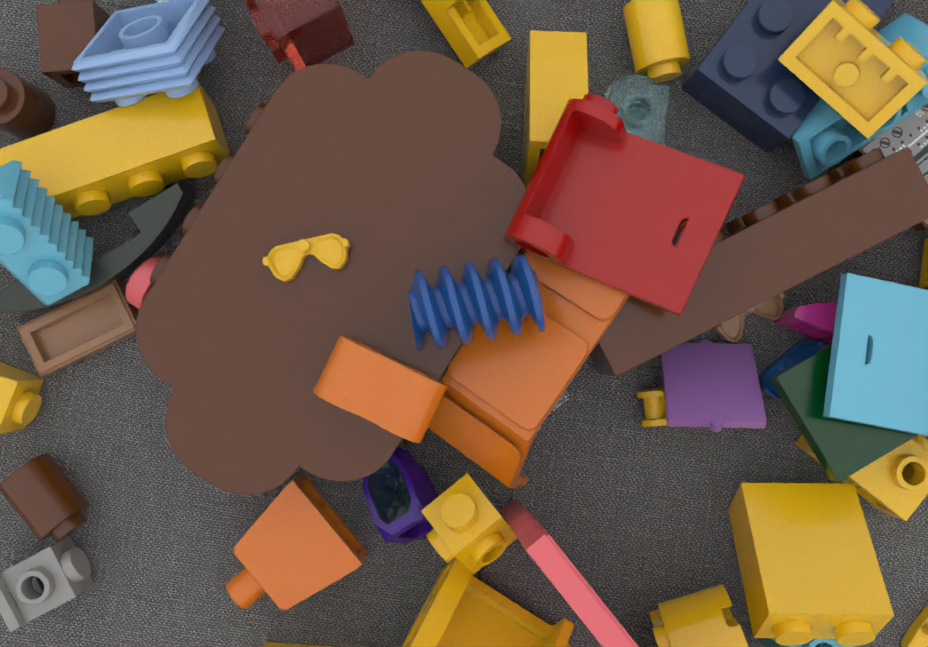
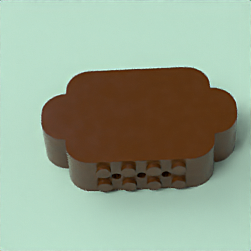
[136,50,526,495]

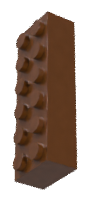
[590,147,928,377]

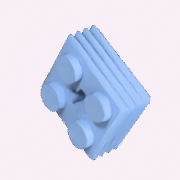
[71,0,225,107]

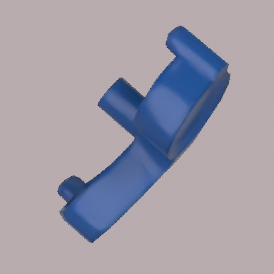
[759,340,826,399]

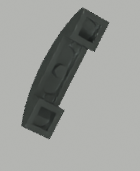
[0,183,196,313]

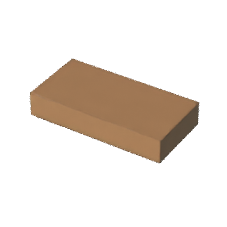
[17,280,138,377]

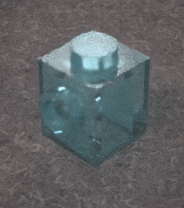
[604,75,669,145]

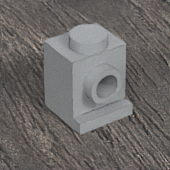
[0,537,95,632]

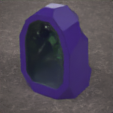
[363,447,438,543]

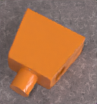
[226,472,368,611]

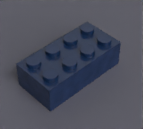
[681,0,895,153]

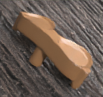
[711,292,786,342]

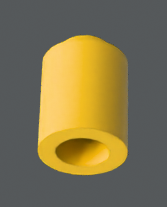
[623,0,691,84]

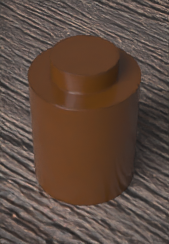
[0,67,56,140]
[0,453,90,543]

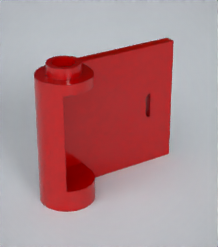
[504,94,745,317]

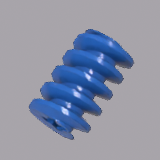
[408,254,545,351]

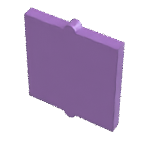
[660,339,767,432]

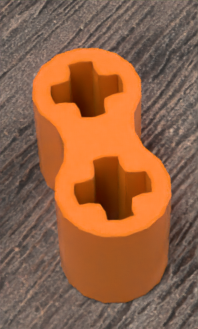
[313,334,448,443]

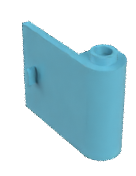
[823,273,928,437]

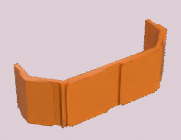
[428,221,688,489]

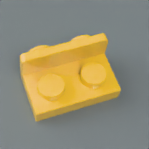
[778,0,928,139]

